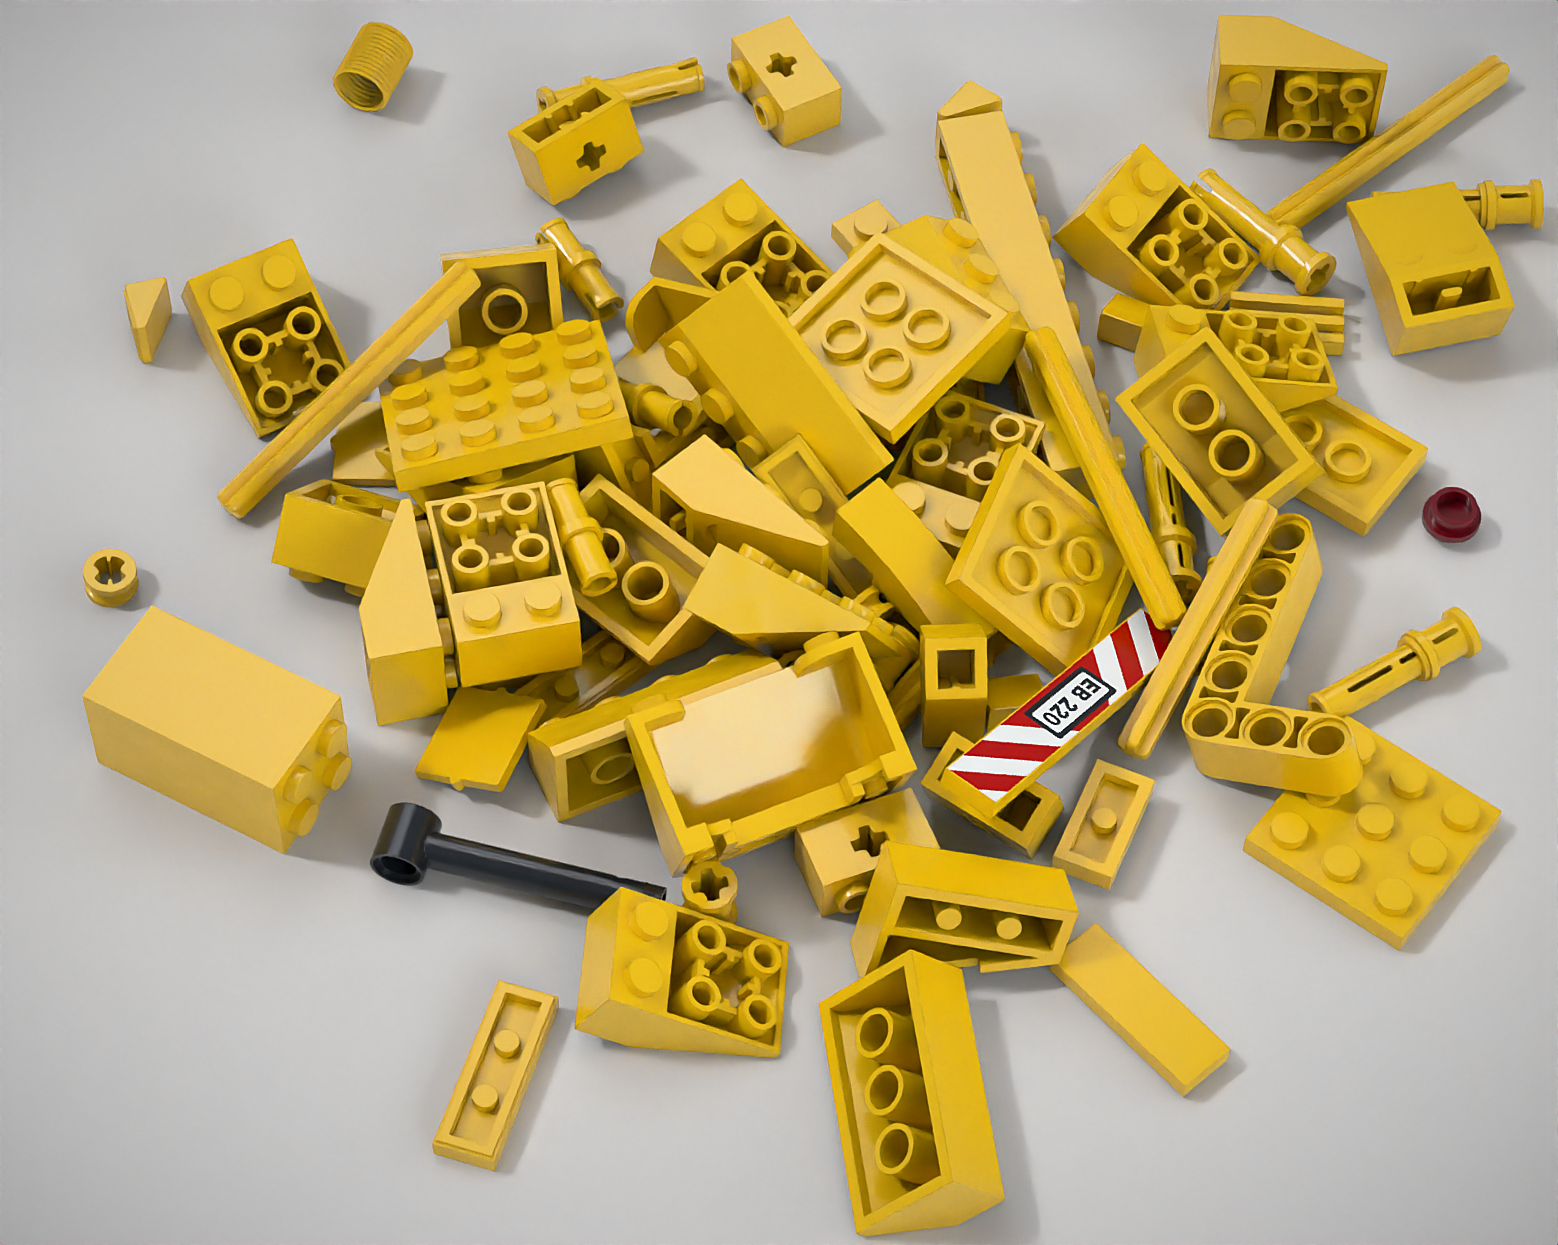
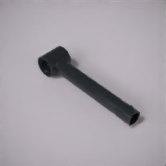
[370,802,667,909]

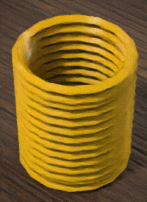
[332,22,413,111]

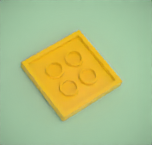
[788,231,1011,445]
[944,443,1134,677]
[1242,715,1502,951]

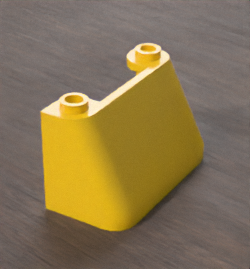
[570,276,735,514]
[623,630,917,878]

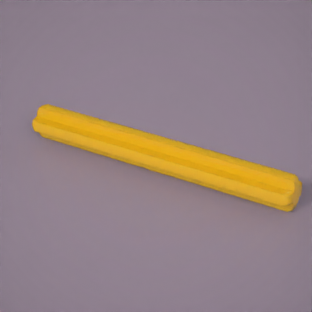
[1117,498,1278,760]

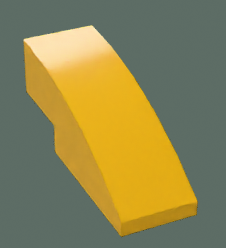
[832,477,998,640]

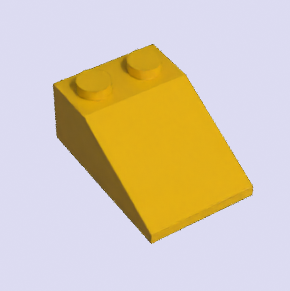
[1115,325,1325,540]

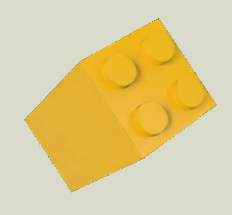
[82,605,352,854]

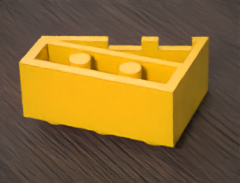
[850,840,1079,979]

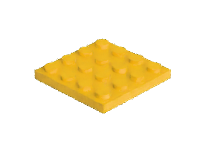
[378,319,634,493]

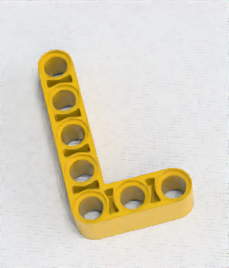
[1181,513,1363,796]

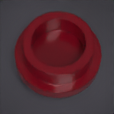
[1421,487,1482,543]

